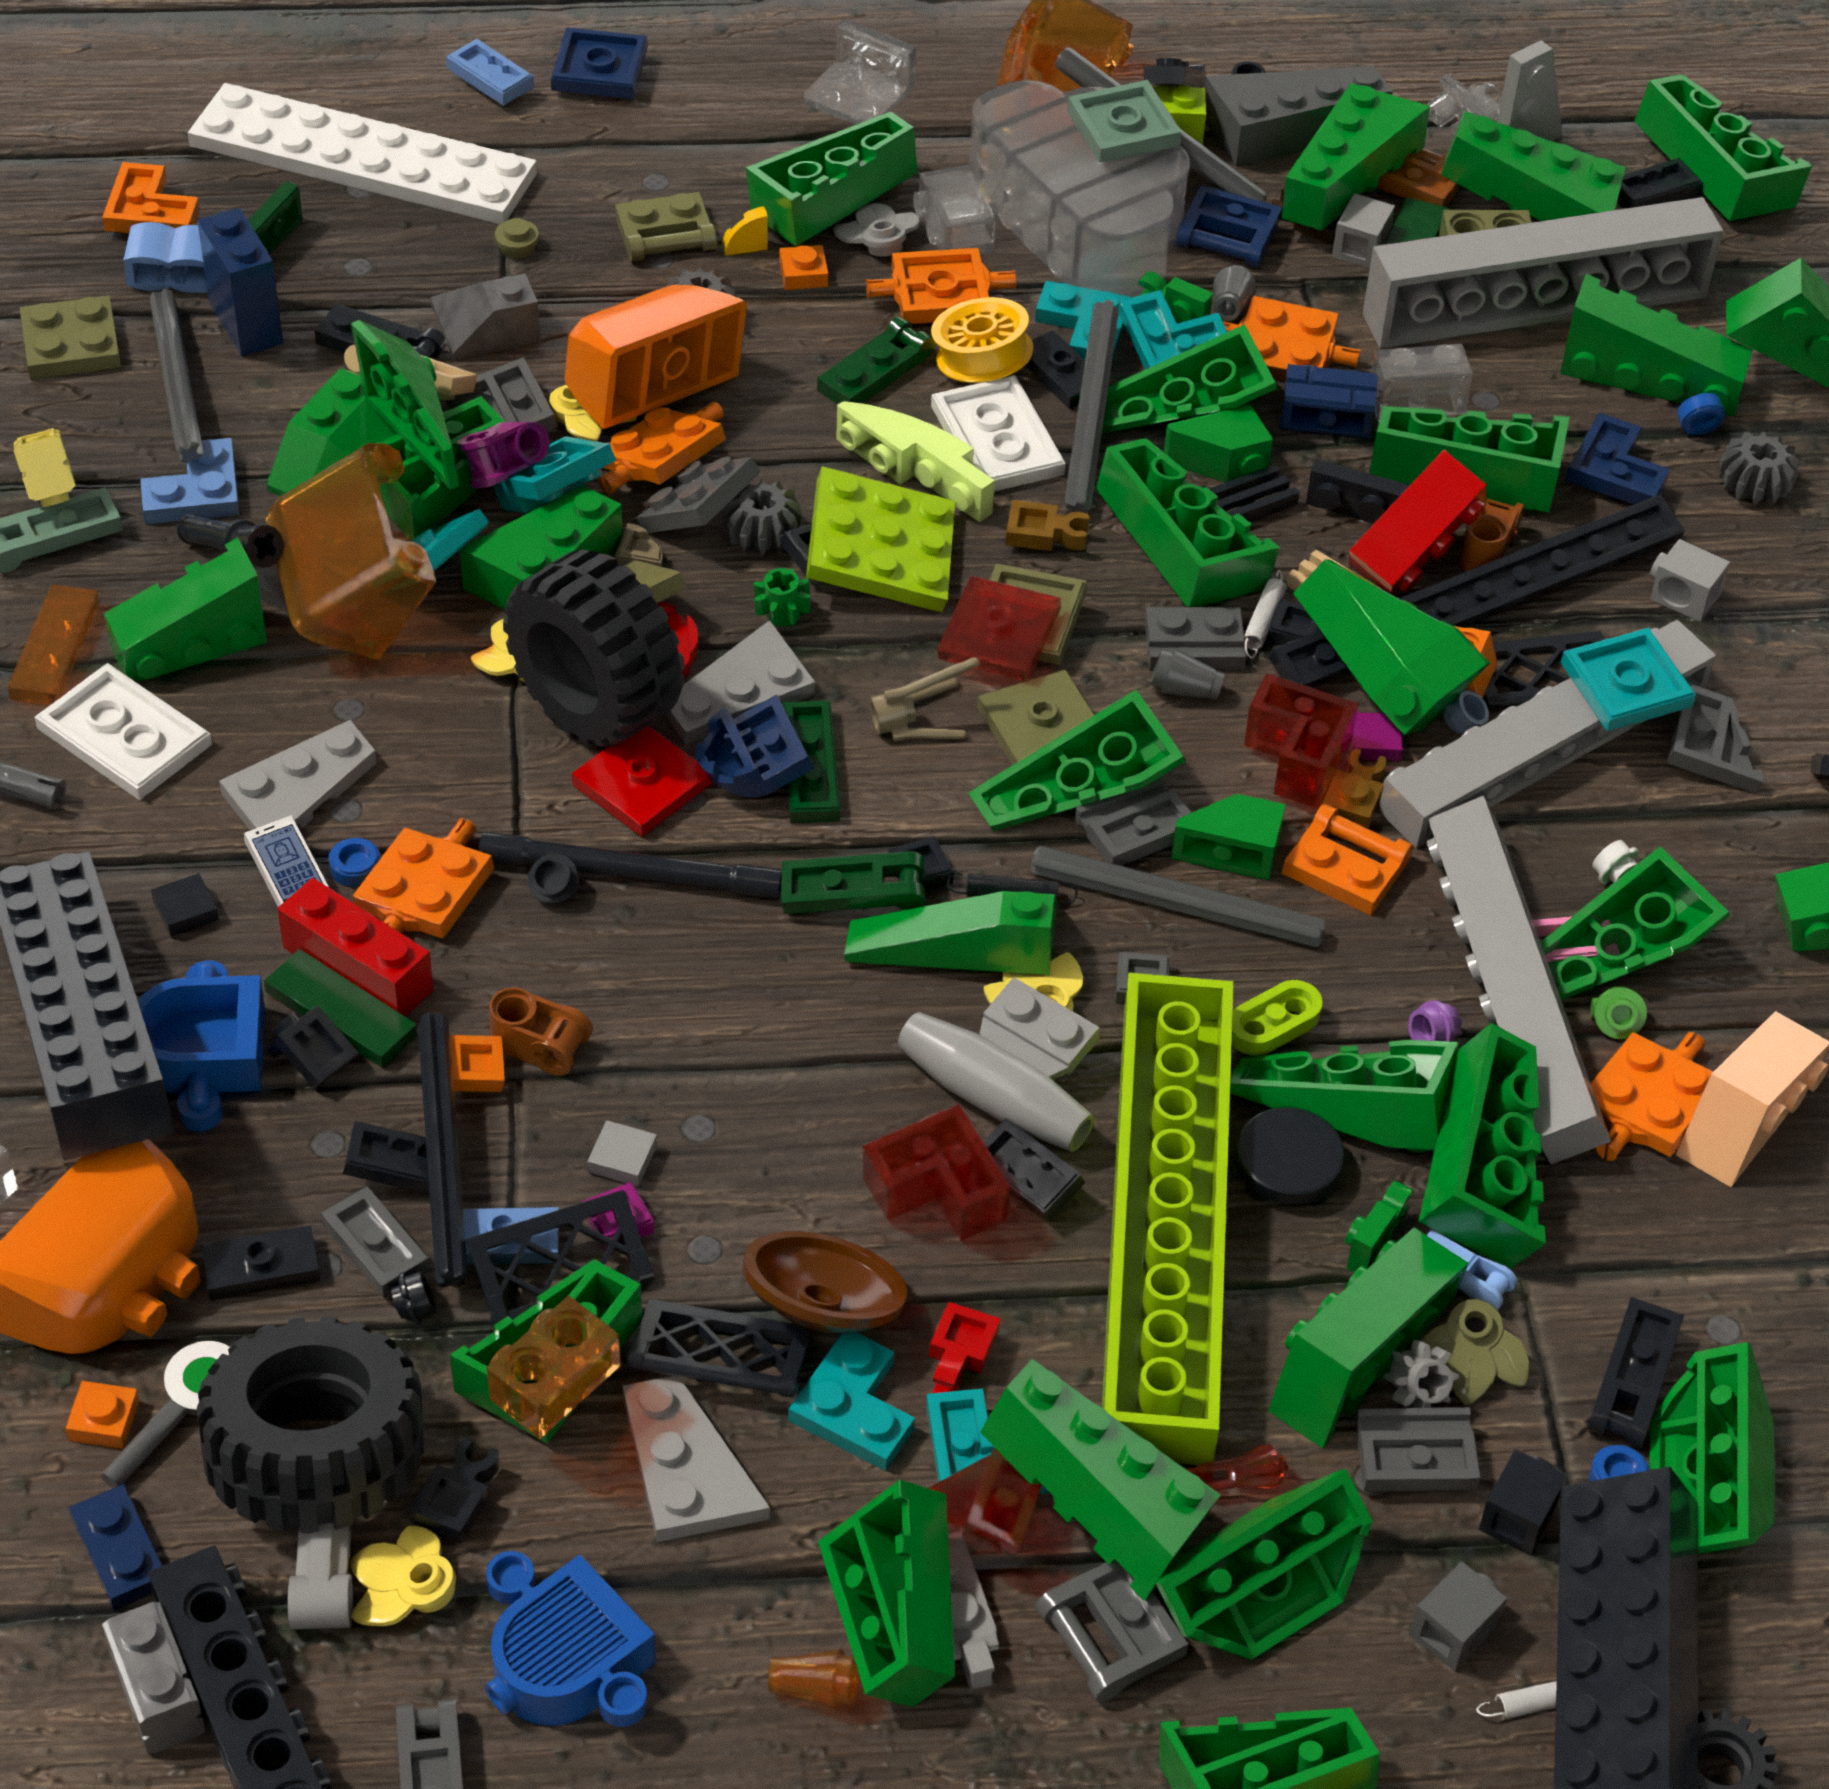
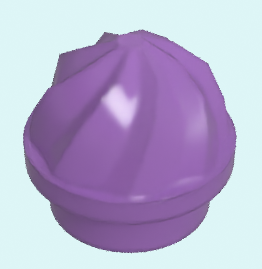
[1408,1000,1462,1042]

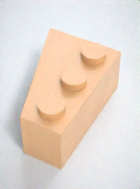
[1676,1011,1829,1187]

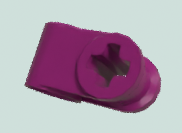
[457,421,550,489]

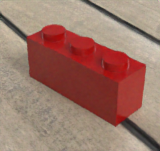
[1348,450,1487,596]
[277,877,434,1017]

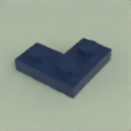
[1565,412,1670,505]

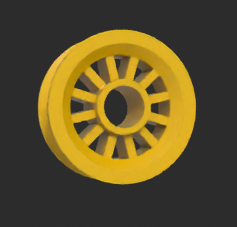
[931,297,1034,383]

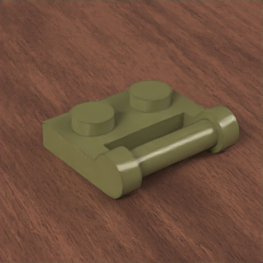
[615,192,717,262]

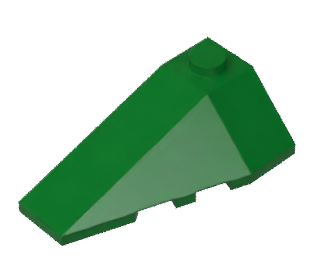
[1230,1040,1459,1153]

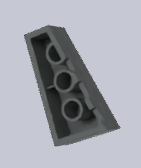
[1204,66,1393,167]

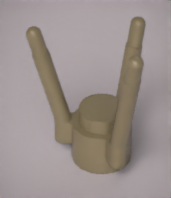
[869,657,980,742]

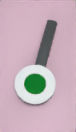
[101,1341,230,1488]

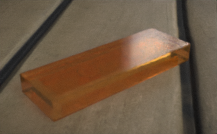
[8,584,100,705]

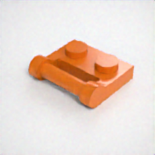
[1282,803,1414,916]

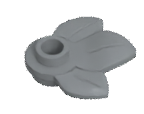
[833,203,920,257]

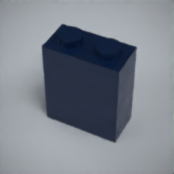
[197,207,283,356]

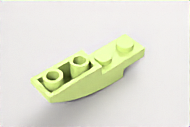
[836,401,995,523]

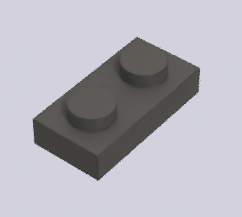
[321,1186,430,1298]

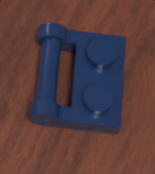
[1176,185,1283,268]

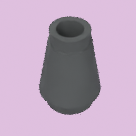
[1213,265,1257,321]
[1150,648,1225,701]

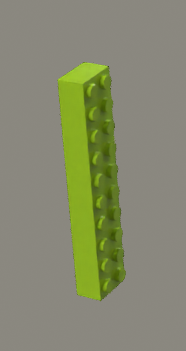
[1102,973,1234,1466]

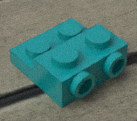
[493,436,616,516]

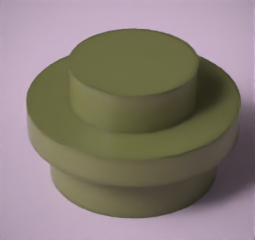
[495,218,539,258]

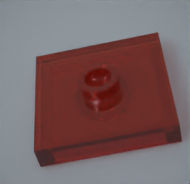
[937,576,1061,682]

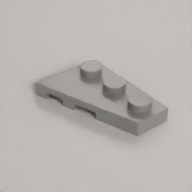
[1497,40,1563,141]
[665,620,815,745]
[219,720,376,831]
[622,1376,770,1542]

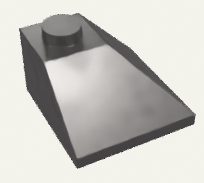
[430,274,540,360]

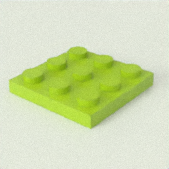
[806,466,955,612]

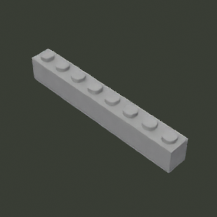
[1378,619,1716,849]
[1426,796,1611,1165]

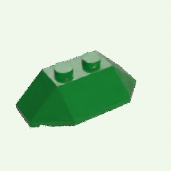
[267,368,397,507]
[1649,1342,1775,1554]
[1156,1469,1373,1660]

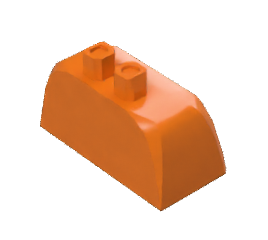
[564,285,747,429]
[0,1139,201,1354]

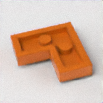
[102,162,200,234]

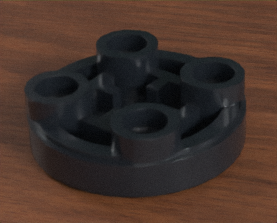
[1235,1107,1344,1205]

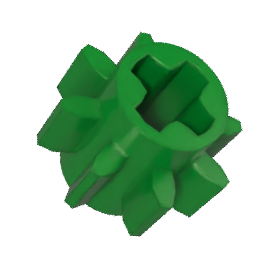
[753,568,811,627]

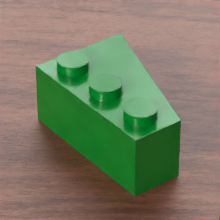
[361,396,505,541]
[460,485,623,609]

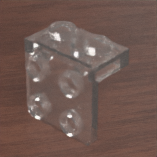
[804,19,917,125]

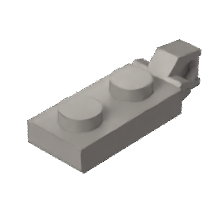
[948,1532,999,1691]

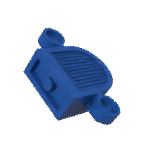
[138,960,266,1132]
[485,1551,656,1727]

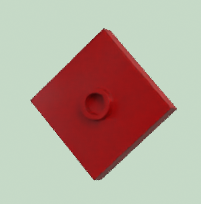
[571,726,712,837]

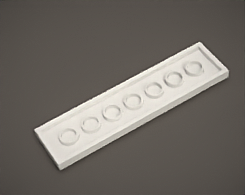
[188,83,537,224]

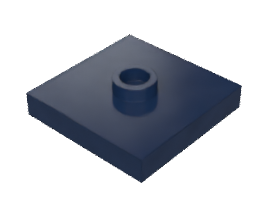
[551,28,648,99]

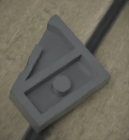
[447,357,558,431]
[1667,683,1764,794]

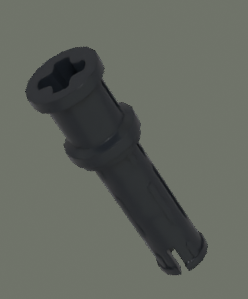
[177,514,284,568]

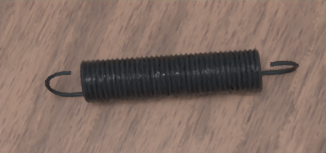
[947,873,1078,905]

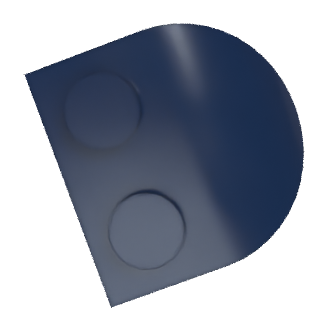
[696,694,815,798]

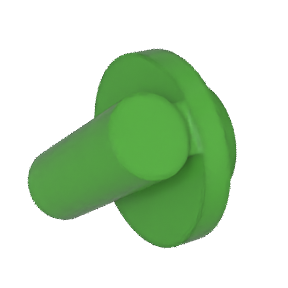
[1590,987,1647,1039]

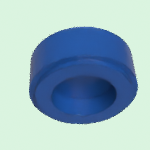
[1677,393,1726,435]
[329,838,380,888]
[1589,1445,1649,1481]

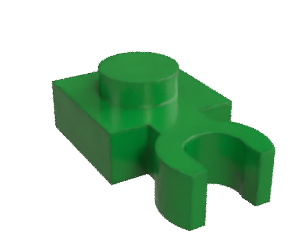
[1138,271,1213,324]
[1345,1180,1414,1273]

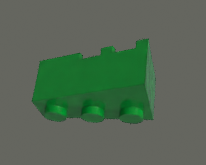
[1726,258,1829,387]
[104,537,267,683]
[450,1259,642,1443]
[818,1479,955,1707]
[1159,1707,1380,1789]

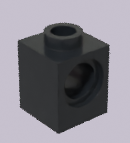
[1478,1449,1568,1556]

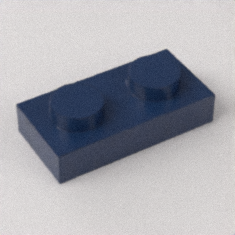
[68,1484,162,1611]

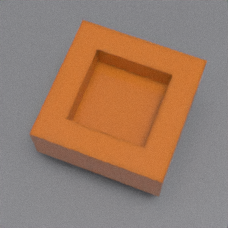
[779,245,828,290]
[450,1035,505,1092]
[65,1381,140,1449]

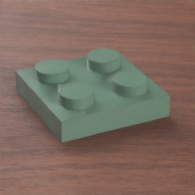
[1067,80,1181,163]

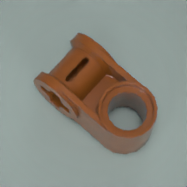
[1459,493,1525,572]
[489,987,594,1076]

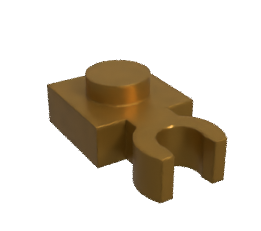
[1006,500,1090,551]
[1322,748,1386,829]

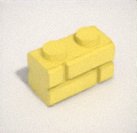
[14,428,75,507]

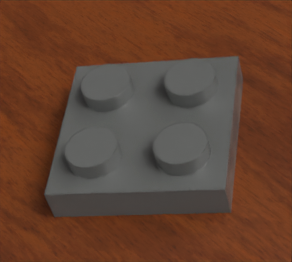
[636,456,761,533]

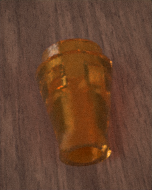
[768,1649,859,1710]

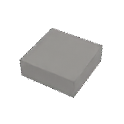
[587,1120,657,1187]

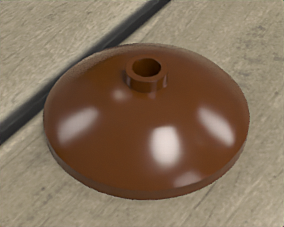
[742,1231,907,1333]

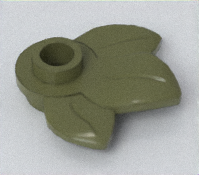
[1421,1299,1529,1407]

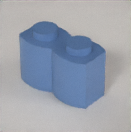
[123,222,208,293]

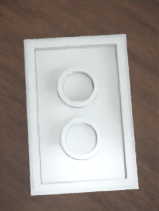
[931,375,1066,492]
[35,663,212,801]

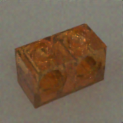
[487,1295,620,1439]

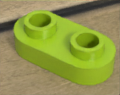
[1231,980,1323,1056]

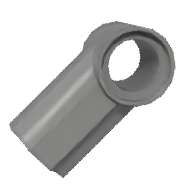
[288,1523,353,1629]

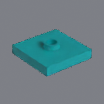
[371,509,489,594]
[1561,627,1696,731]

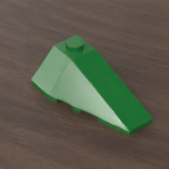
[351,320,459,490]
[1102,324,1278,434]
[1293,559,1490,735]
[968,690,1186,831]
[1541,846,1730,1000]
[844,891,1057,975]

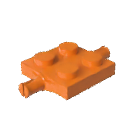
[866,248,1016,324]
[1222,296,1361,382]
[598,401,726,495]
[352,818,494,939]
[1591,1032,1713,1161]

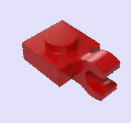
[929,1302,1001,1393]

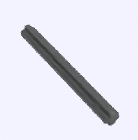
[1055,47,1267,202]
[150,288,204,463]
[1064,299,1119,514]
[1031,845,1326,947]

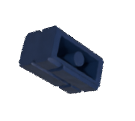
[1280,364,1378,439]

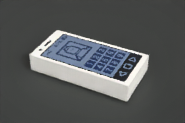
[244,815,329,907]

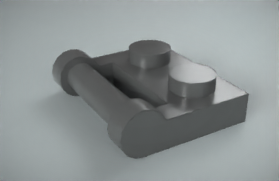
[1035,1561,1188,1703]

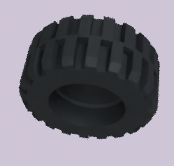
[503,550,685,747]
[197,1316,424,1533]

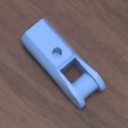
[1427,1229,1517,1310]

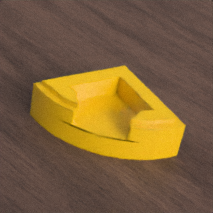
[722,206,768,256]

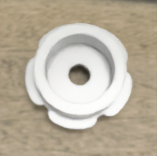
[1592,840,1639,885]

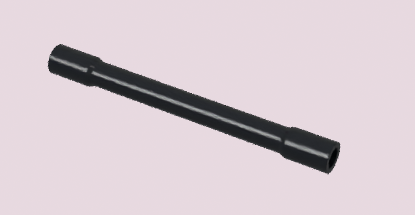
[479,831,782,899]

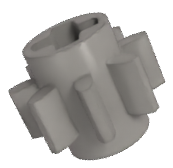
[1384,1340,1459,1408]

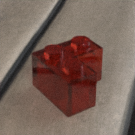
[1244,673,1359,809]
[863,1103,1010,1241]

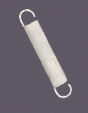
[1244,570,1287,659]
[1476,1681,1556,1720]

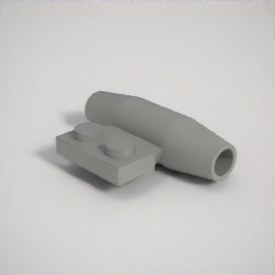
[898,977,1100,1152]

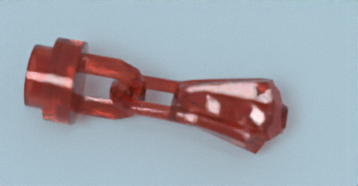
[1173,1444,1289,1491]

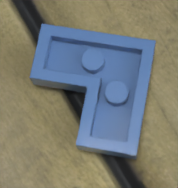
[141,438,239,524]

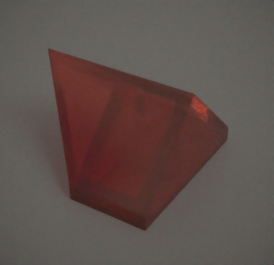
[929,1447,1042,1556]

